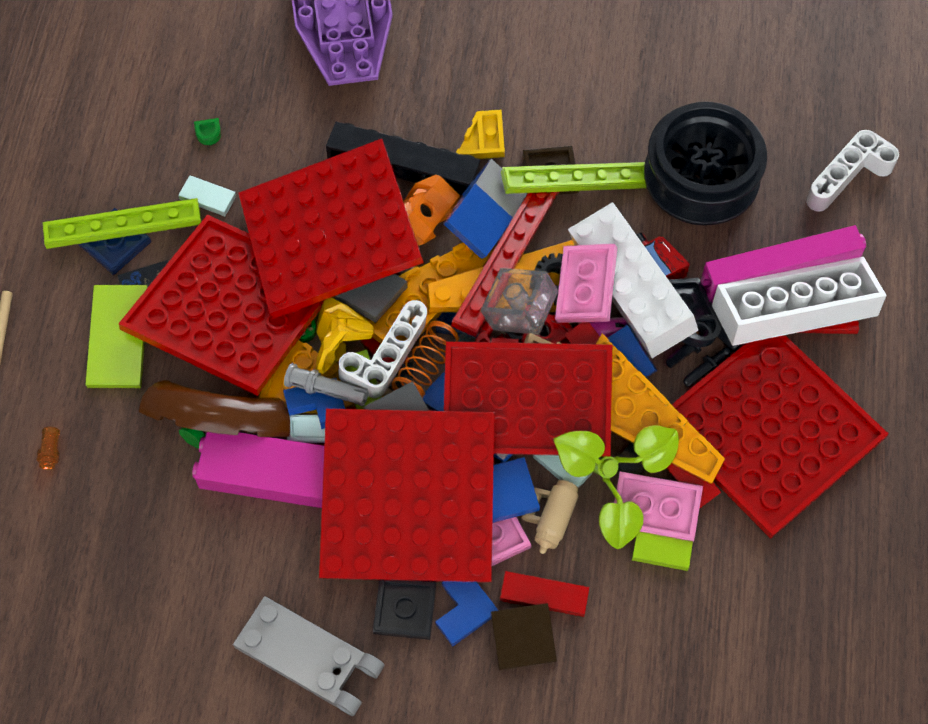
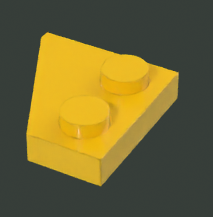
[456,110,505,159]

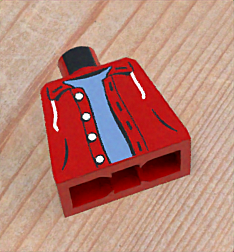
[636,233,690,279]

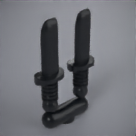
[666,325,741,387]

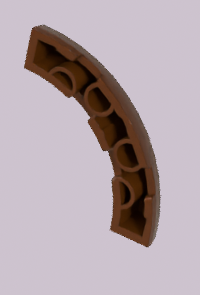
[139,380,290,437]

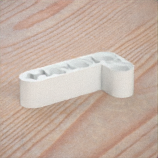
[806,130,899,212]
[338,300,427,398]

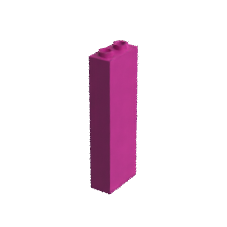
[701,225,866,304]
[192,432,324,508]

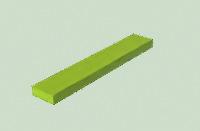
[501,162,647,194]
[43,198,201,249]

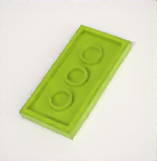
[86,285,148,388]

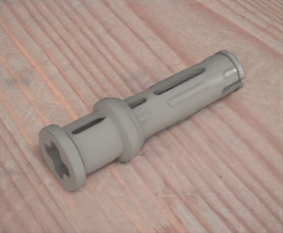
[284,363,369,406]

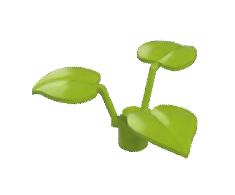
[553,425,679,549]

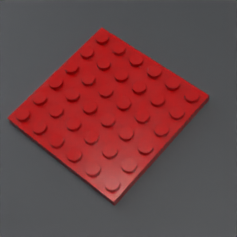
[238,139,424,319]
[118,215,324,396]
[671,335,889,539]
[319,409,494,583]

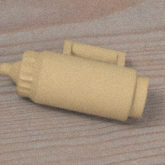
[521,480,579,554]

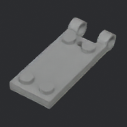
[233,596,385,716]

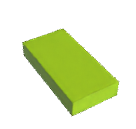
[632,532,693,571]

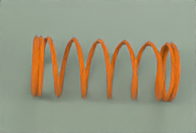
[392,321,459,399]

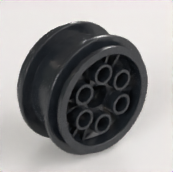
[644,102,767,226]

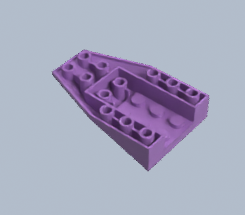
[292,0,393,86]

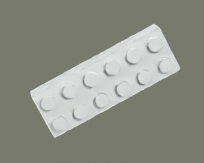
[568,202,698,358]
[712,257,887,346]

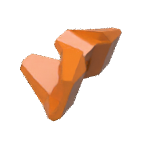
[404,175,460,246]

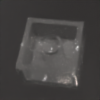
[480,268,558,335]

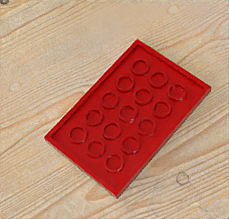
[444,342,613,457]

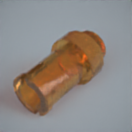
[36,427,60,470]

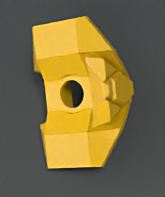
[316,297,374,374]

